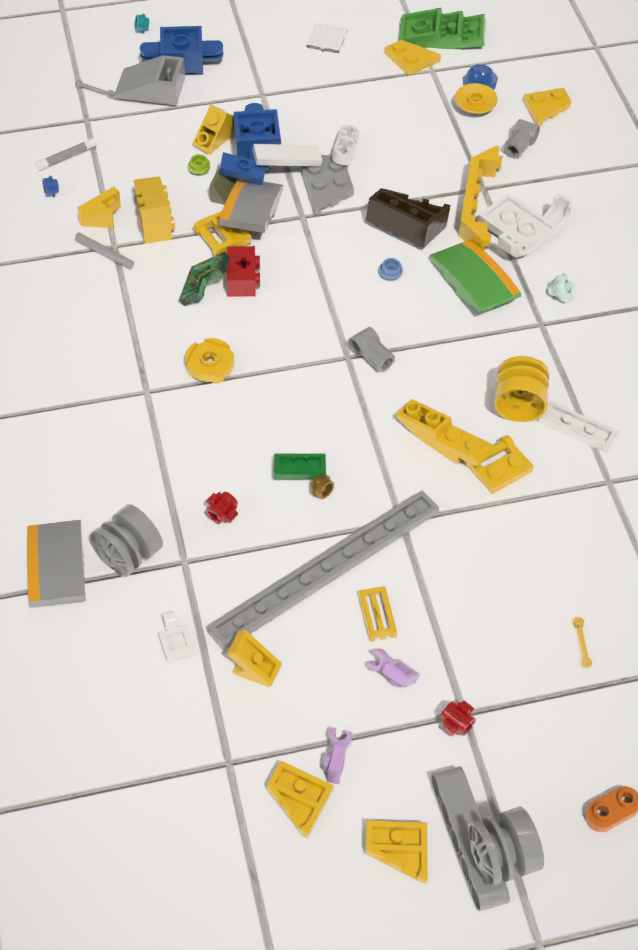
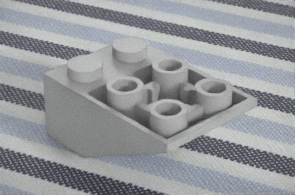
[114,55,185,105]

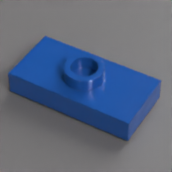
[218,152,266,185]

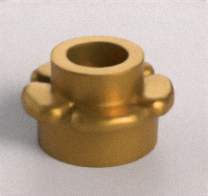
[311,475,334,499]

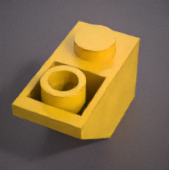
[192,104,234,154]

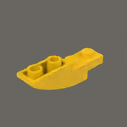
[396,399,493,467]

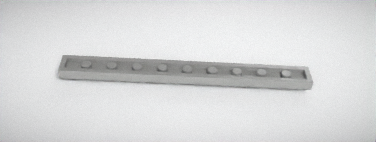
[207,490,439,651]

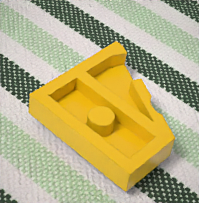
[384,40,441,76]
[523,88,571,127]
[267,761,334,839]
[366,820,428,883]

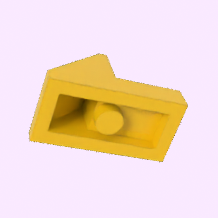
[77,186,121,228]
[227,630,282,687]

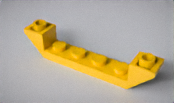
[459,146,503,250]

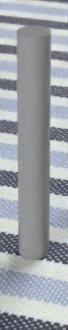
[75,232,135,269]

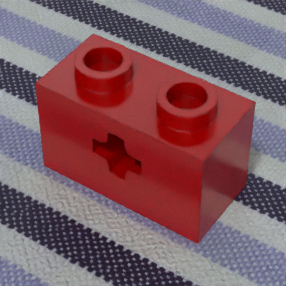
[227,246,260,297]

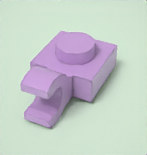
[366,648,420,688]
[324,727,352,785]

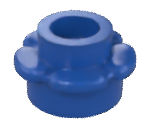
[42,175,59,198]

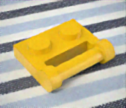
[193,211,252,259]
[465,435,534,494]

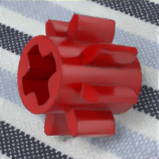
[206,491,239,524]
[440,700,476,737]

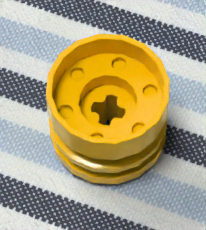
[494,356,550,422]

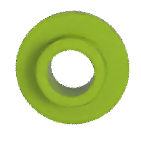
[188,154,210,175]

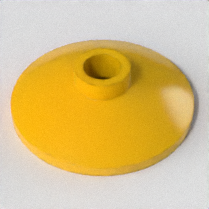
[455,83,498,114]

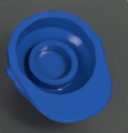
[463,64,498,90]

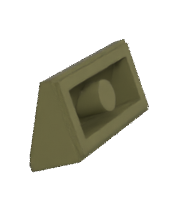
[210,165,238,205]

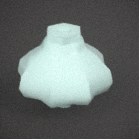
[548,273,575,302]

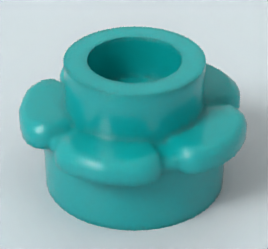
[134,13,150,34]

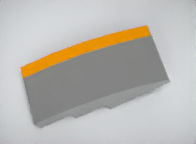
[219,179,284,233]
[27,519,86,608]

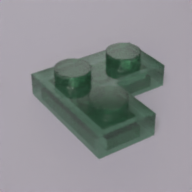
[178,252,231,306]

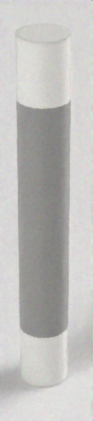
[34,138,97,171]

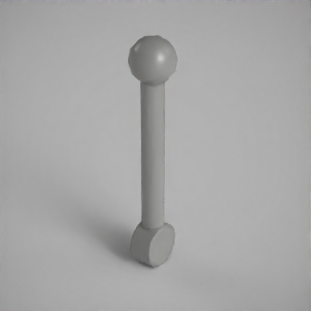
[75,79,115,99]

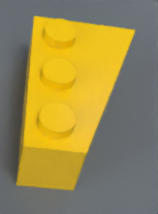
[133,176,175,244]

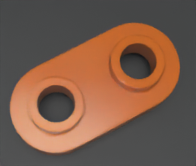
[585,786,638,832]

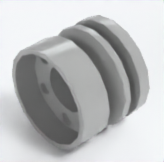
[90,504,163,577]
[468,806,544,887]

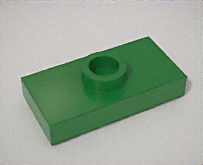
[274,453,326,480]

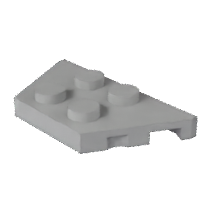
[300,154,354,216]

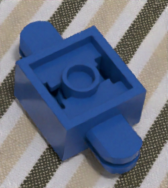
[139,26,224,74]
[233,103,281,171]

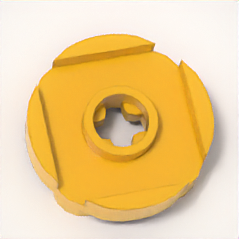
[185,338,235,384]

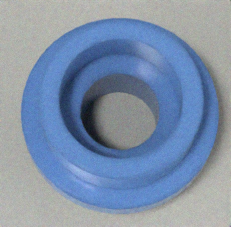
[379,258,403,280]

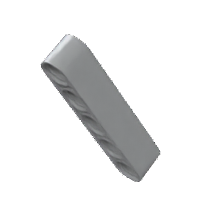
[431,766,510,912]

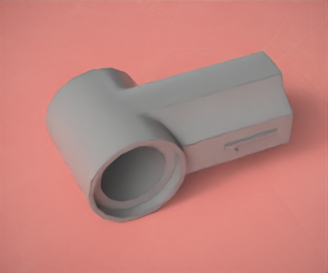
[504,119,540,159]
[348,327,395,373]

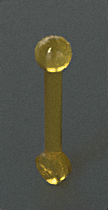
[573,617,592,668]

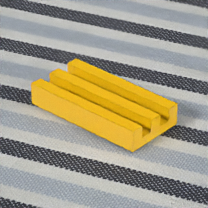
[358,586,397,642]

